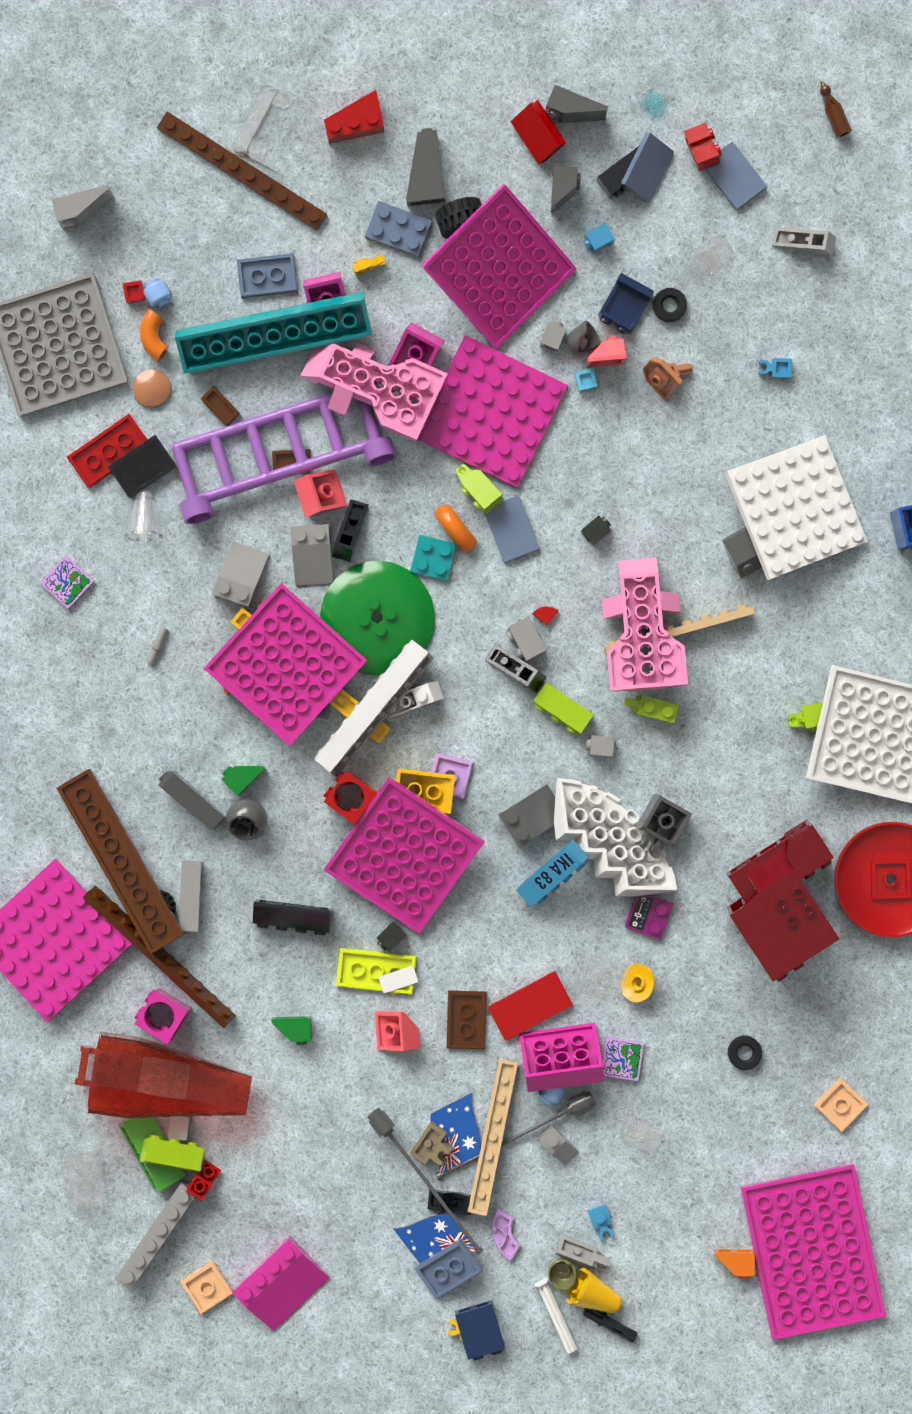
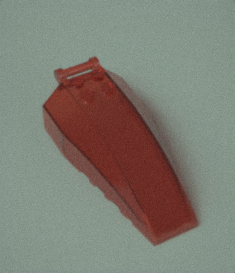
[74,1031,252,1118]

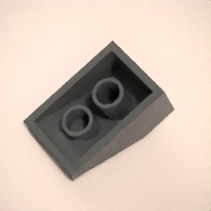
[545,85,608,123]
[498,784,555,847]

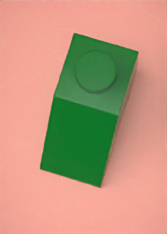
[221,766,266,796]
[271,1016,312,1045]

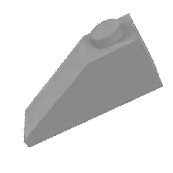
[772,227,836,256]

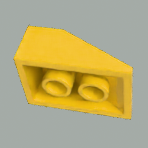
[396,768,455,814]

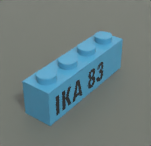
[516,839,588,907]

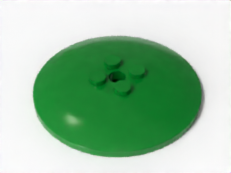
[320,561,435,675]

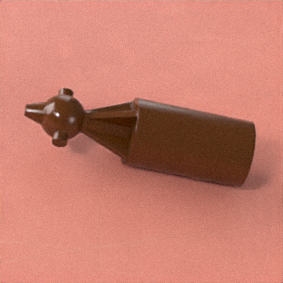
[820,81,852,138]

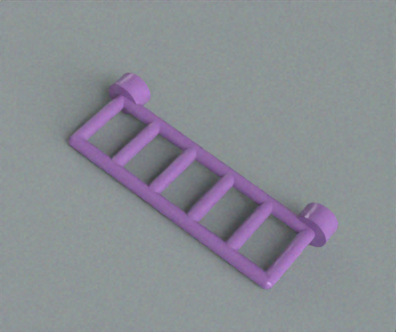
[172,392,397,524]

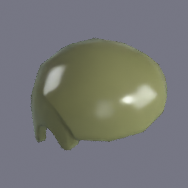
[548,1258,577,1291]

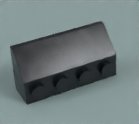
[253,899,333,936]

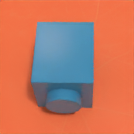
[584,222,615,253]

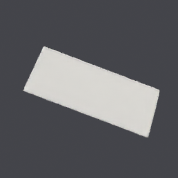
[378,966,418,993]

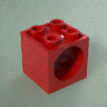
[323,770,377,825]

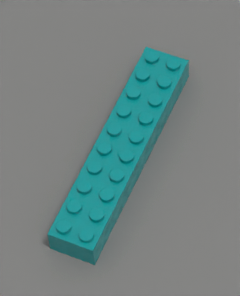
[175,292,372,374]

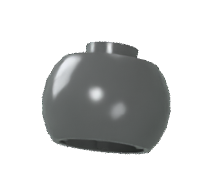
[226,799,268,841]

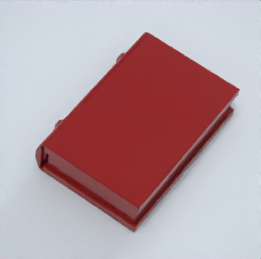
[510,100,566,165]

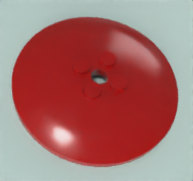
[834,822,912,938]

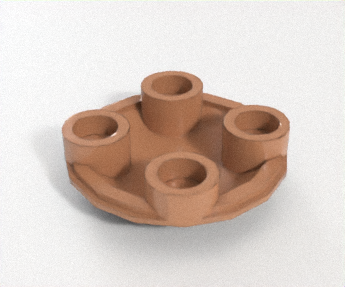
[133,369,171,408]

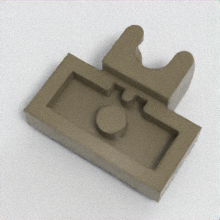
[410,1121,454,1166]

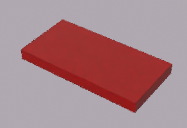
[67,414,147,489]
[487,970,573,1041]

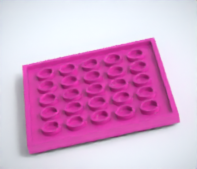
[421,184,577,349]
[418,335,568,488]
[203,583,367,746]
[324,776,485,934]
[0,859,132,1022]

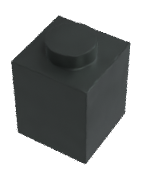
[580,515,611,546]
[377,921,407,951]

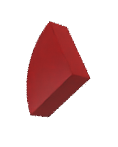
[532,606,559,626]

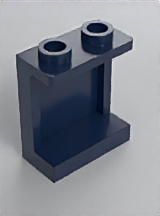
[598,273,654,334]
[455,1300,505,1361]

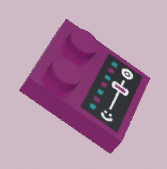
[624,895,673,940]

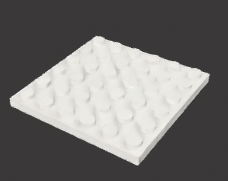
[725,435,868,580]
[806,665,912,803]

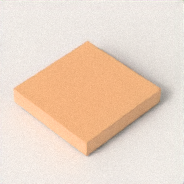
[814,1078,868,1132]
[180,1261,233,1315]

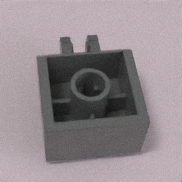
[636,794,692,854]

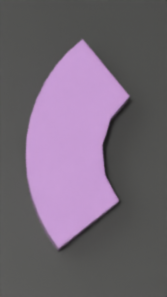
[492,1208,521,1262]

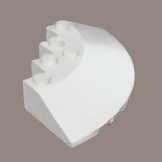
[554,778,677,897]

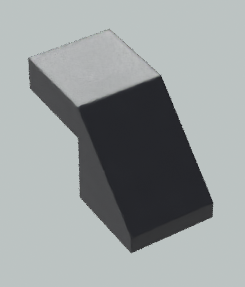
[427,1190,471,1215]

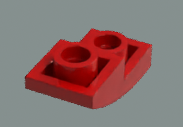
[186,1160,221,1202]

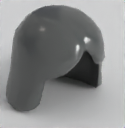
[566,320,600,355]

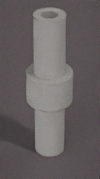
[146,627,168,664]

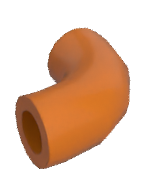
[140,309,169,362]
[435,505,477,552]

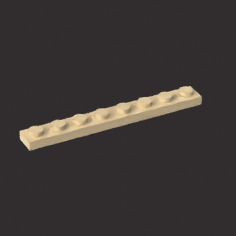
[604,604,755,655]
[468,1058,519,1216]

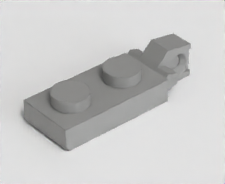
[555,1235,610,1269]

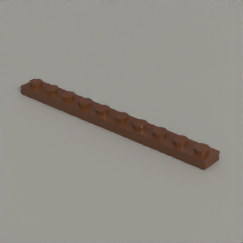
[157,111,327,231]
[83,885,236,1028]

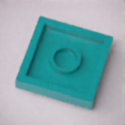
[410,535,456,581]

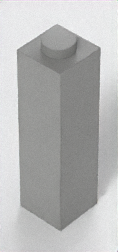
[179,861,203,935]

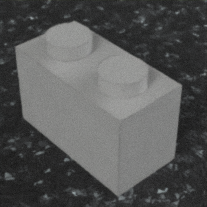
[507,616,546,661]

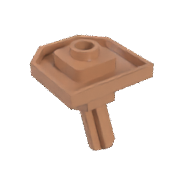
[642,357,693,401]

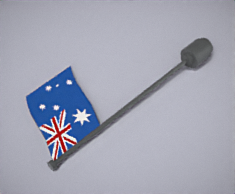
[430,1091,596,1181]
[367,1108,483,1263]

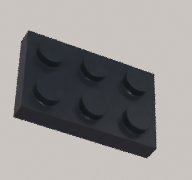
[108,434,177,498]

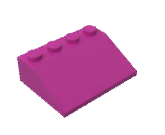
[519,1023,605,1092]
[232,1236,330,1331]

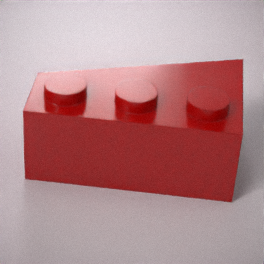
[324,90,385,144]

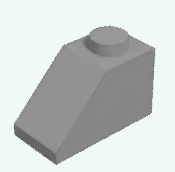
[538,1124,578,1165]

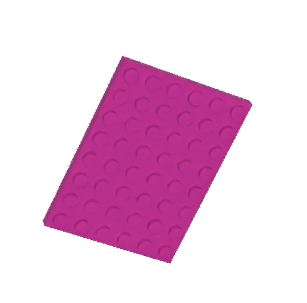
[740,1163,886,1340]

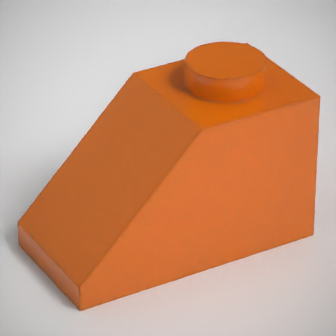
[714,1249,755,1279]

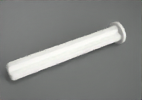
[534,1278,577,1354]

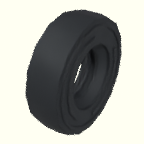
[653,288,687,322]
[727,1035,762,1070]

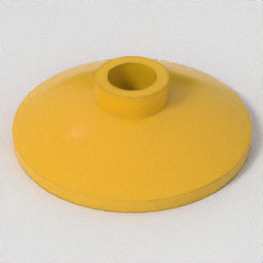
[620,964,655,1002]

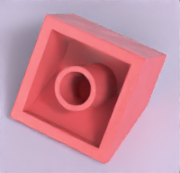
[294,470,347,518]

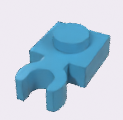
[758,358,792,379]
[587,1204,614,1241]

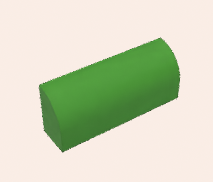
[118,1108,186,1192]

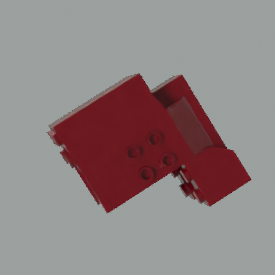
[727,819,839,982]

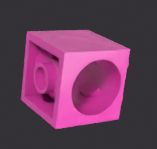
[134,988,192,1044]

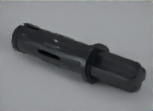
[583,1308,638,1343]

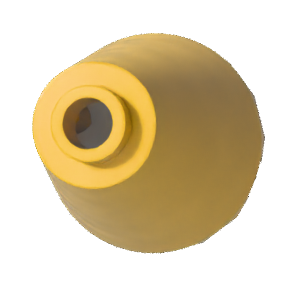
[566,1268,622,1314]

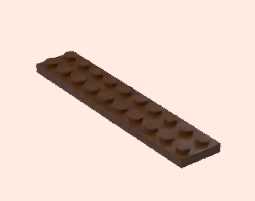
[56,768,185,954]

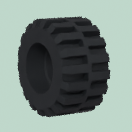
[435,197,482,239]

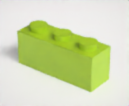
[533,682,594,735]
[140,1135,204,1172]

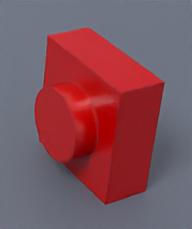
[123,280,146,304]

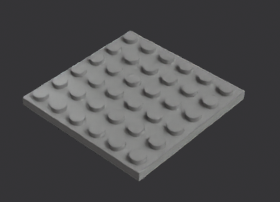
[0,273,128,417]

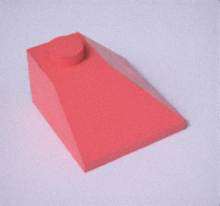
[586,336,627,368]
[375,1011,421,1051]

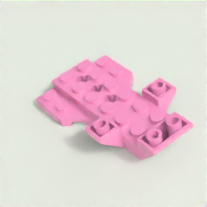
[300,343,448,442]
[602,558,688,692]

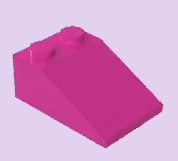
[303,272,346,303]
[388,322,445,366]

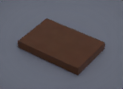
[446,990,486,1049]

